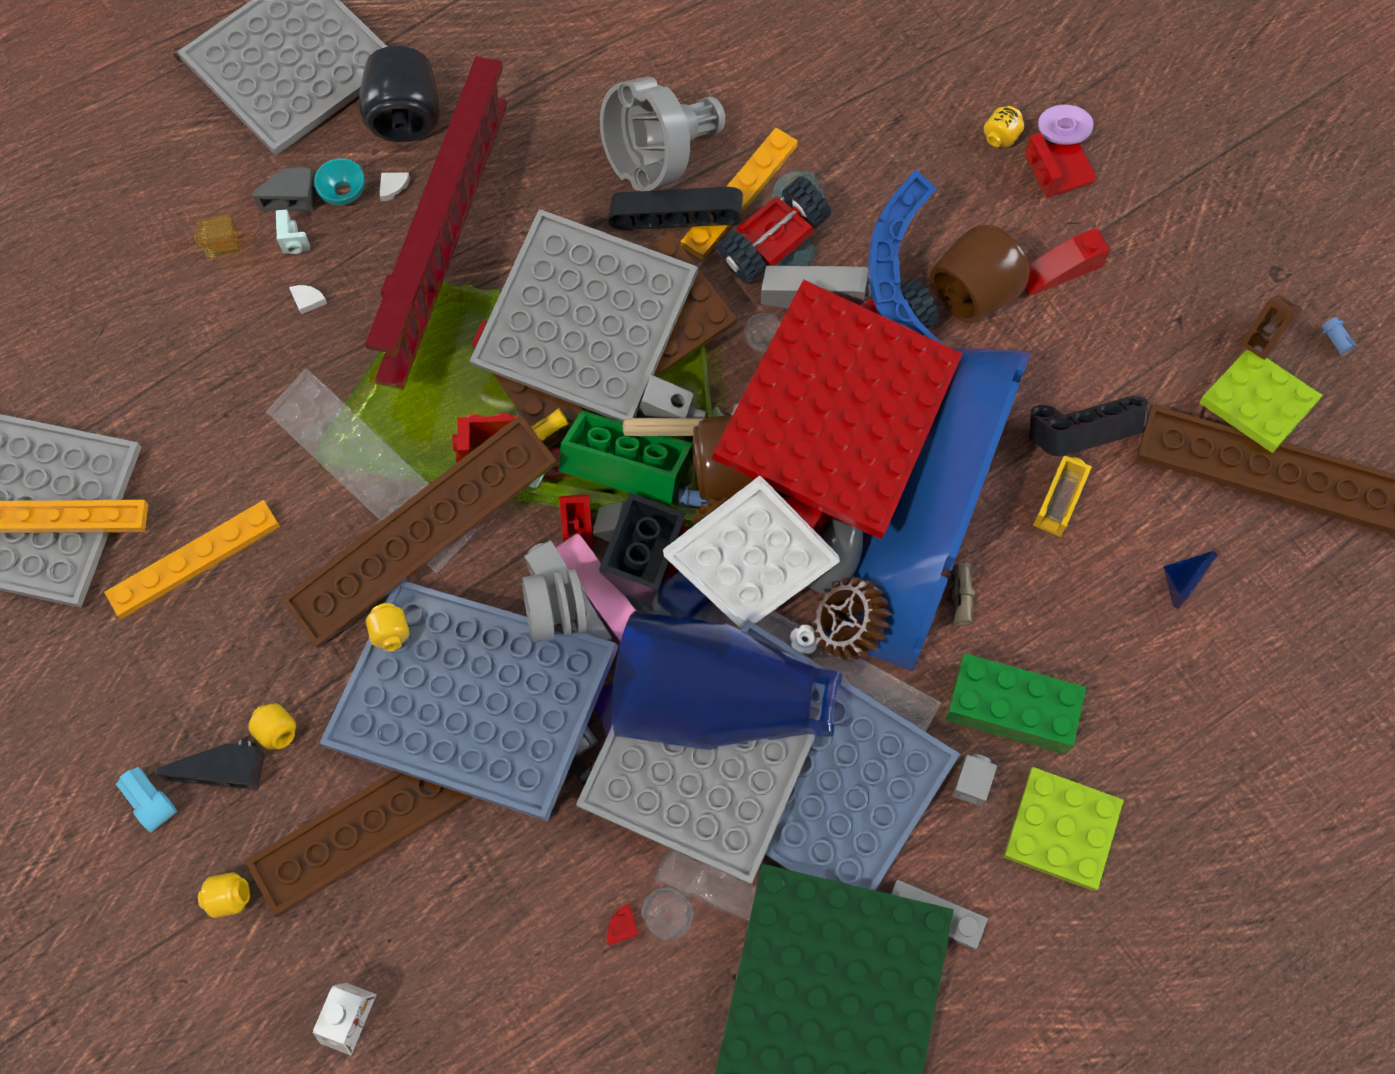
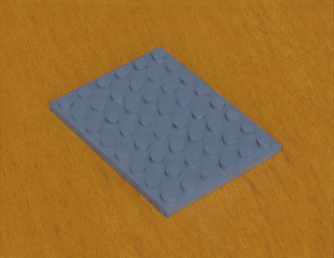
[320,581,618,822]
[720,620,960,890]

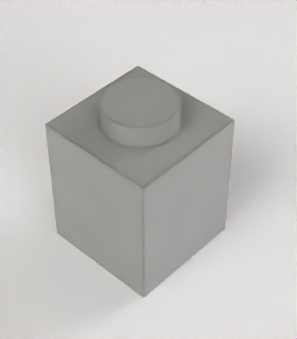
[951,754,997,807]

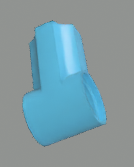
[116,767,177,833]

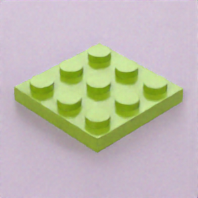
[1199,349,1323,453]
[1003,767,1124,892]

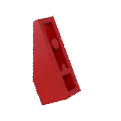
[1025,228,1110,297]

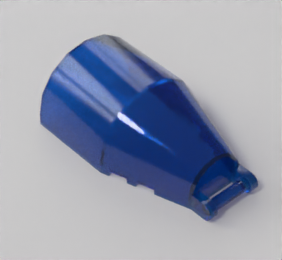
[612,611,843,750]

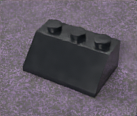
[599,492,686,605]

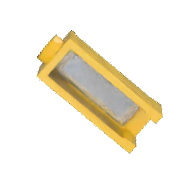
[1033,456,1092,537]

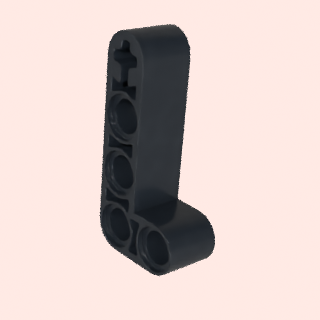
[1029,396,1149,456]

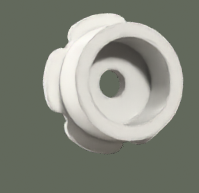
[790,625,820,654]

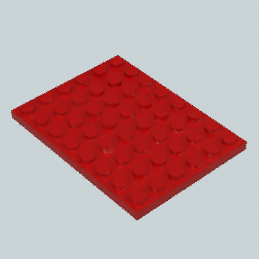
[711,279,963,539]

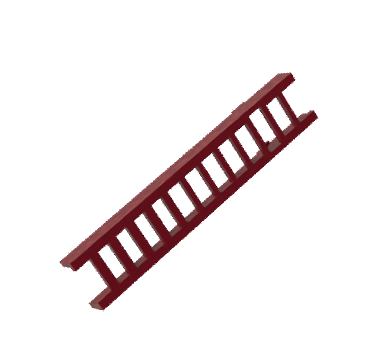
[365,56,507,390]

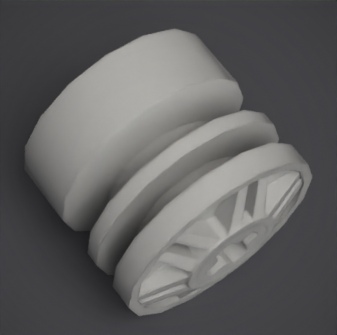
[522,568,588,642]

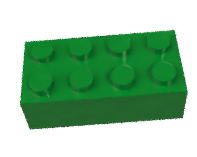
[558,410,693,505]
[944,653,1086,755]

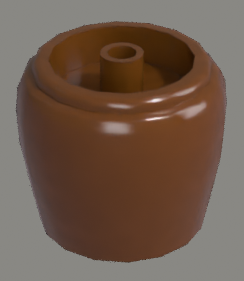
[930,225,1030,324]
[693,416,777,503]

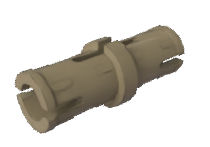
[951,563,975,626]

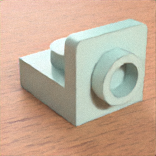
[276,209,310,254]

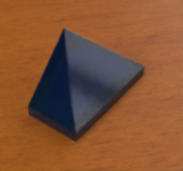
[1163,551,1218,609]

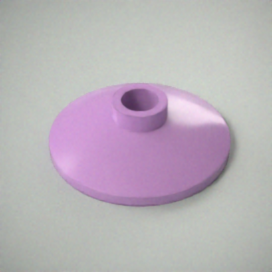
[1038,105,1093,145]

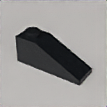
[156,740,265,790]

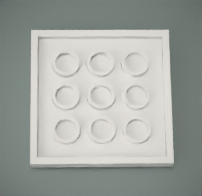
[663,476,840,629]

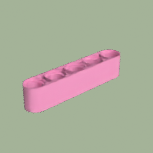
[556,533,654,668]

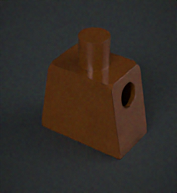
[1240,295,1302,360]

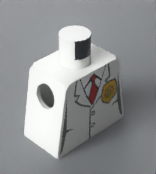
[313,983,377,1056]

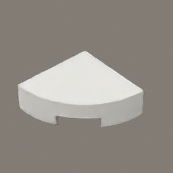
[380,172,410,201]
[289,285,327,314]

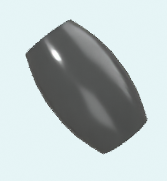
[807,518,863,594]

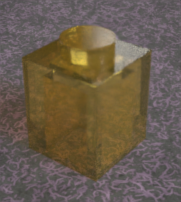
[194,214,240,258]

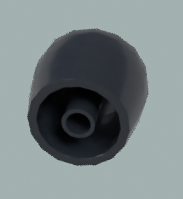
[359,46,440,142]

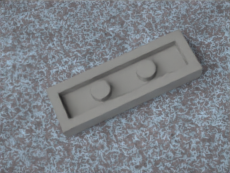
[891,880,988,950]

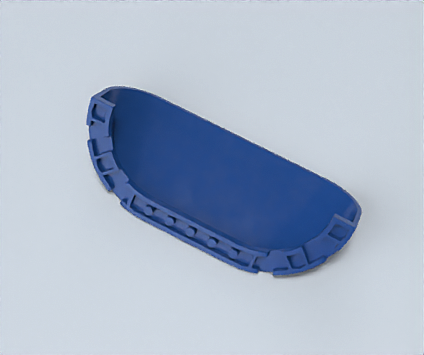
[847,347,1030,671]

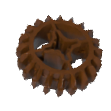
[811,577,892,661]

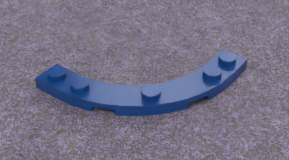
[868,169,944,345]

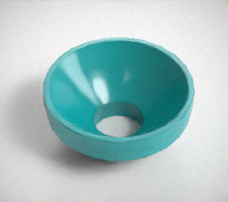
[314,158,365,206]

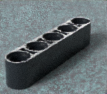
[608,187,743,230]

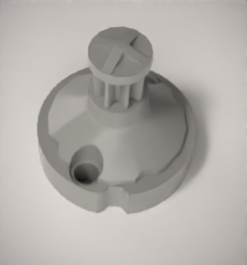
[600,77,725,191]

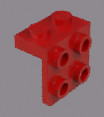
[1025,132,1096,198]
[452,413,517,463]

